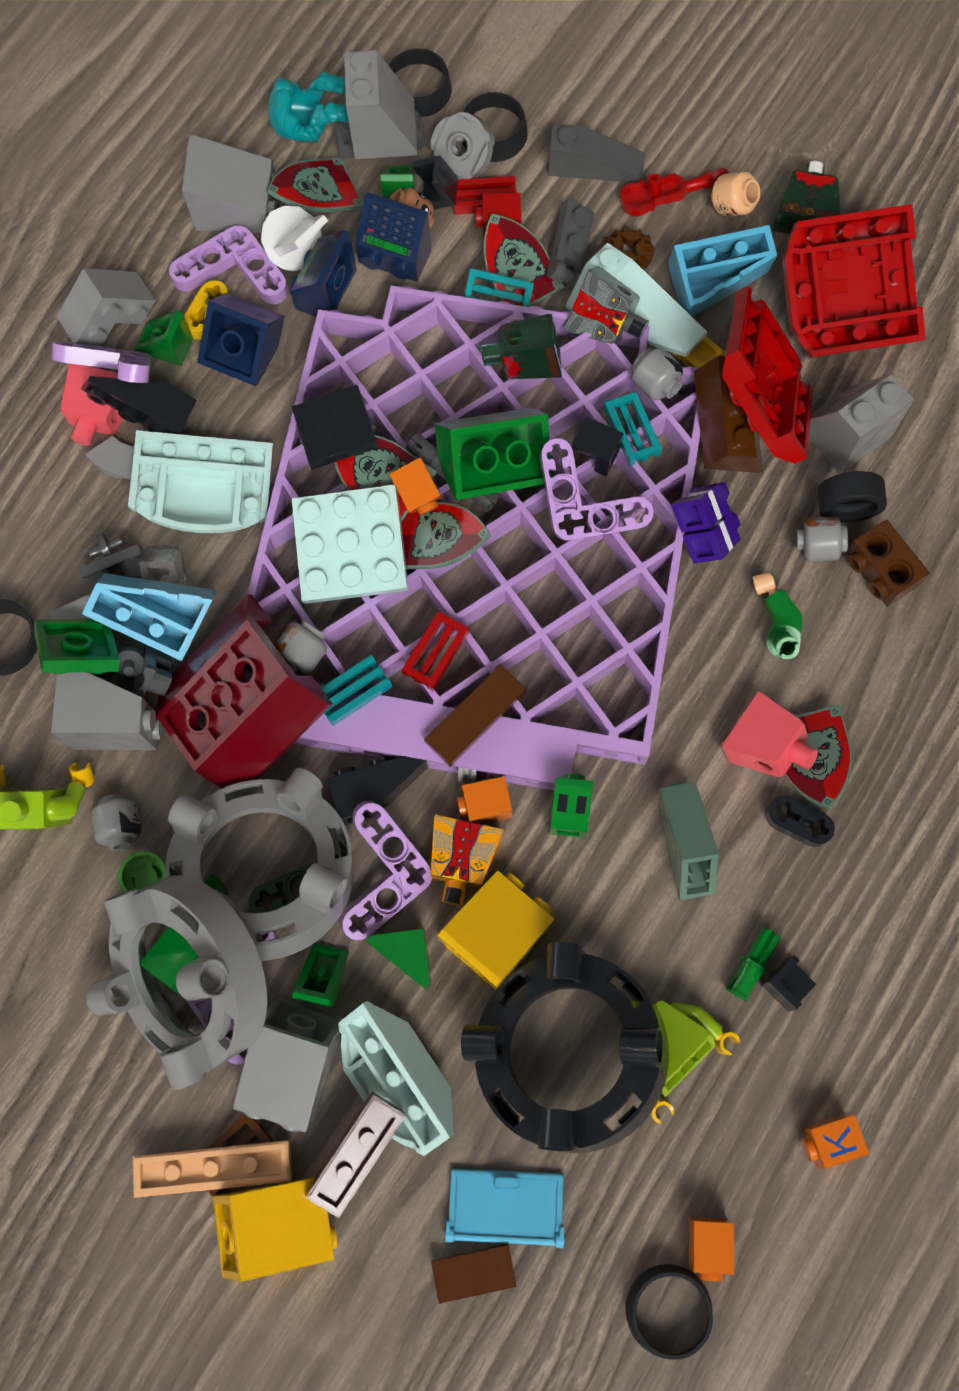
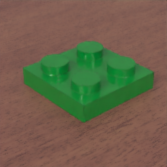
[34,619,120,674]

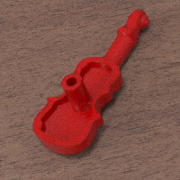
[620,168,729,216]

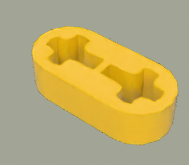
[184,280,229,340]

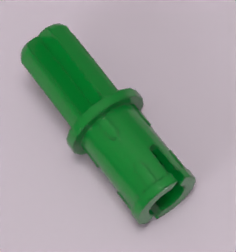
[725,927,780,1002]

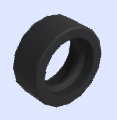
[818,471,887,523]

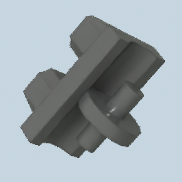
[78,532,146,587]
[117,644,172,698]

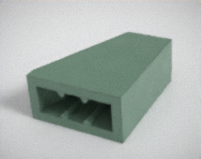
[659,782,719,901]

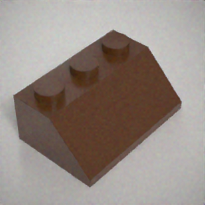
[694,356,763,473]

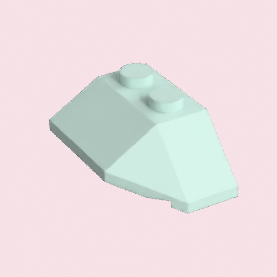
[338,1001,454,1156]

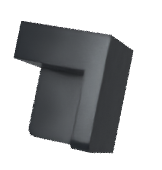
[413,155,458,210]
[572,417,624,477]
[761,955,816,1012]

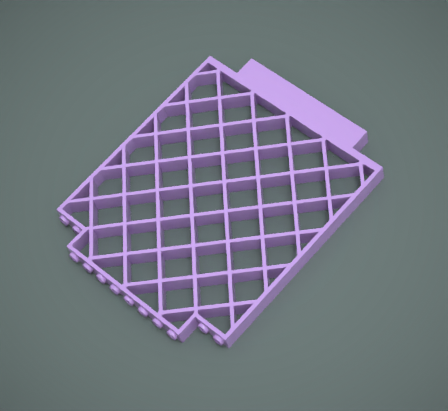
[243,286,700,791]

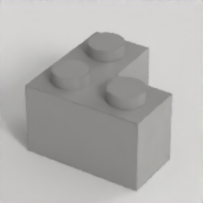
[57,268,156,347]

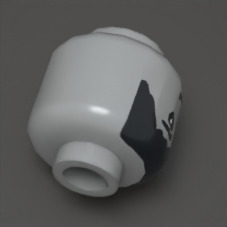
[632,348,683,400]
[90,794,142,851]

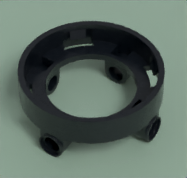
[461,942,669,1153]

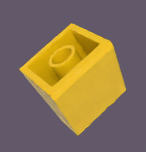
[437,870,555,990]
[212,1177,337,1282]

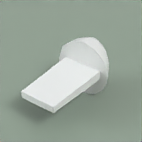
[261,206,328,271]

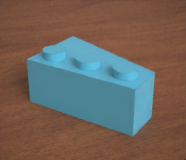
[668,225,778,317]
[82,573,216,661]

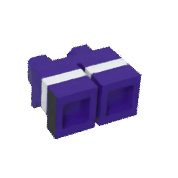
[671,482,741,564]

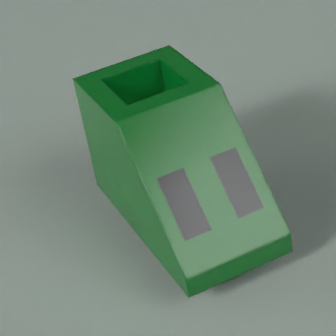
[549,773,593,838]

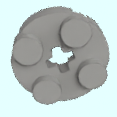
[431,112,495,180]

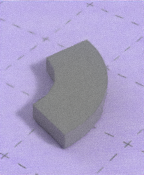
[85,436,134,480]

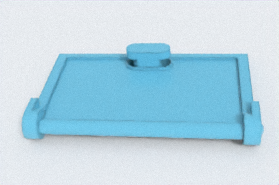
[444,1168,565,1248]

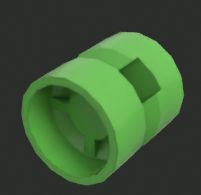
[118,851,166,892]

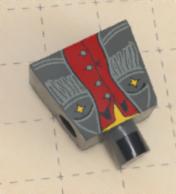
[564,266,649,344]

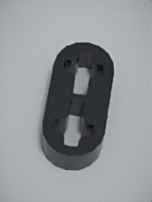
[765,796,835,847]

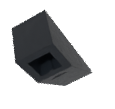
[81,376,197,434]
[327,756,428,825]

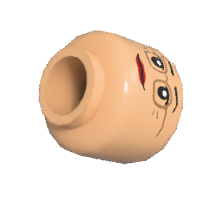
[711,172,760,217]

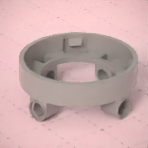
[165,768,353,961]
[86,875,267,1090]

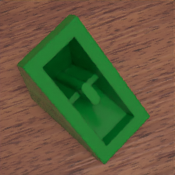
[380,165,417,199]
[134,310,193,366]
[366,929,432,990]
[292,943,349,1008]

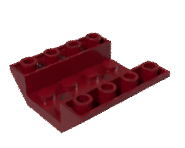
[156,594,333,789]

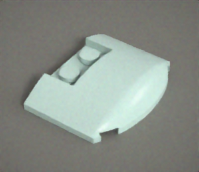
[128,430,273,533]

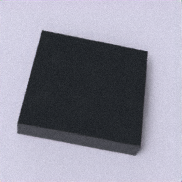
[291,384,379,470]

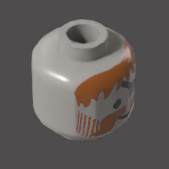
[796,517,848,562]
[274,620,327,674]

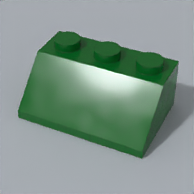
[435,408,552,500]

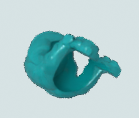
[268,71,349,143]

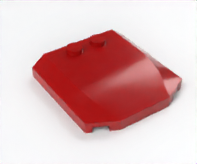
[782,204,926,359]
[722,286,813,464]

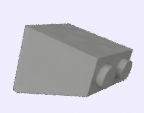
[344,50,418,160]
[182,135,278,233]
[809,374,914,474]
[51,672,164,750]
[233,996,344,1133]

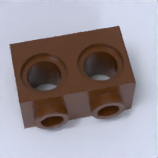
[845,519,930,607]

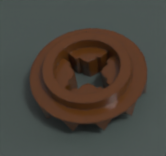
[603,226,654,270]

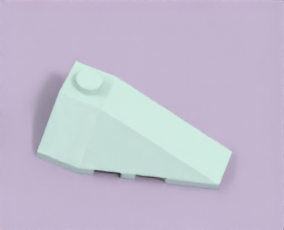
[565,243,707,357]

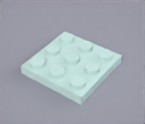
[292,485,408,604]

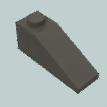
[549,124,645,183]

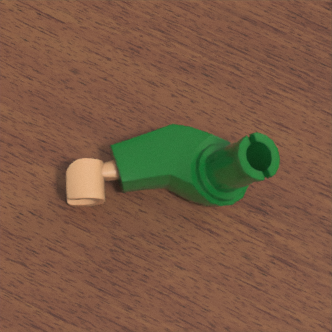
[753,573,802,660]

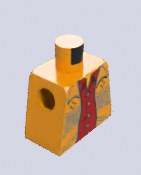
[431,815,503,906]

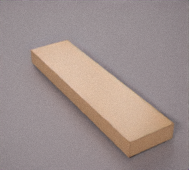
[133,1140,292,1198]

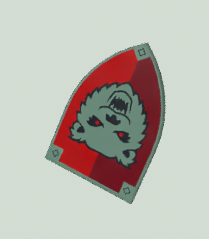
[267,157,364,213]
[483,214,565,307]
[334,435,437,523]
[401,502,491,569]
[785,704,853,810]

